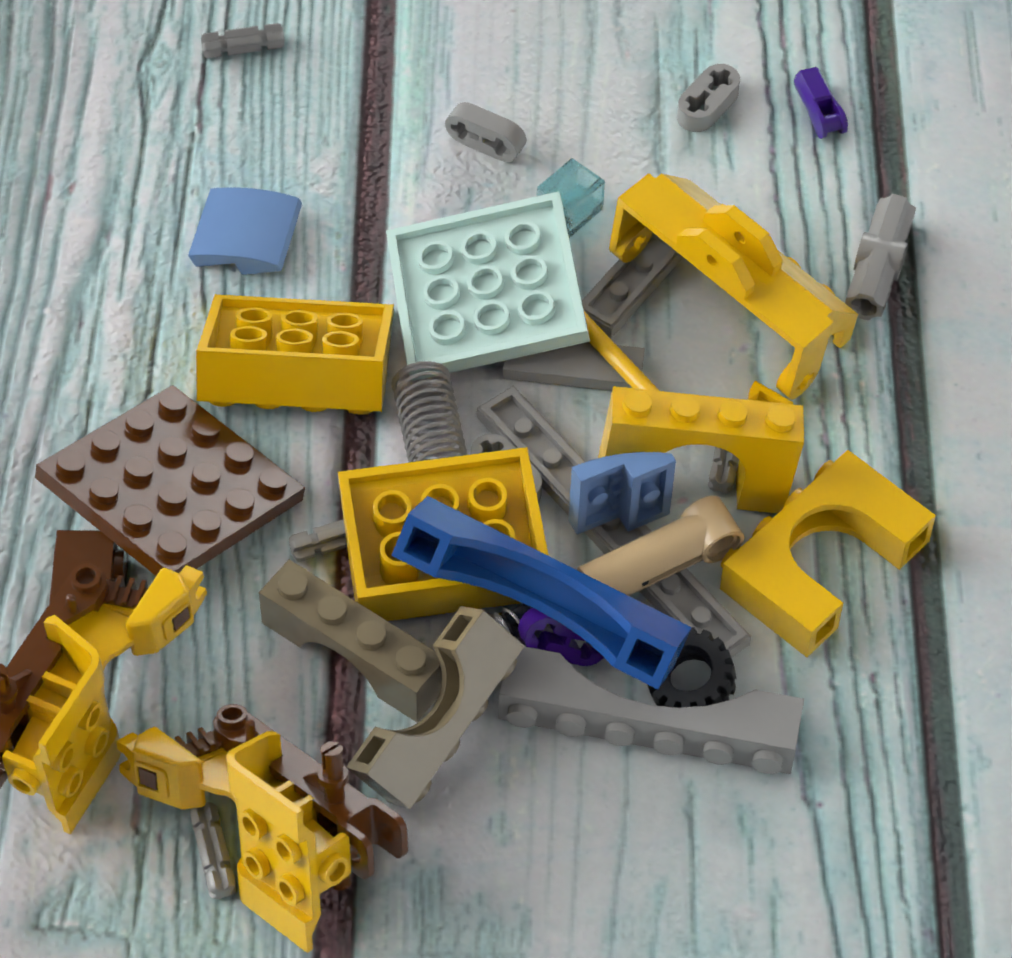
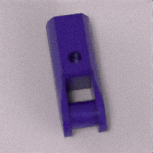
[793,66,848,139]

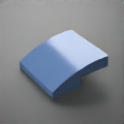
[188,187,302,275]
[568,452,676,535]

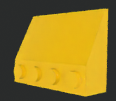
[196,294,394,415]
[338,447,549,621]

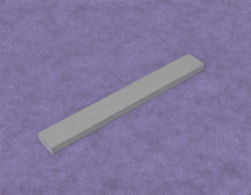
[477,386,751,666]

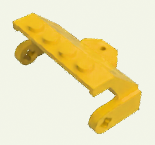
[609,173,858,400]

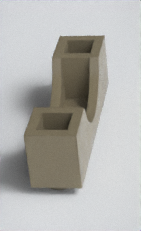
[259,559,442,722]
[347,606,525,809]

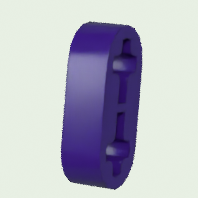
[518,608,604,666]

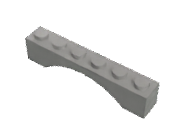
[498,647,804,774]

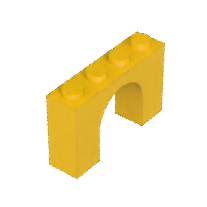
[598,386,804,513]
[720,450,936,657]

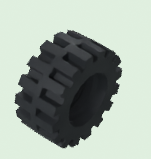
[647,627,736,708]

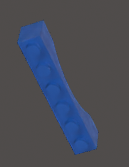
[391,496,692,690]

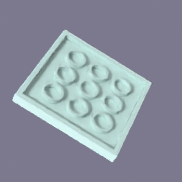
[386,191,590,382]

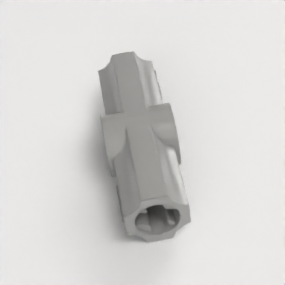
[845,194,916,320]

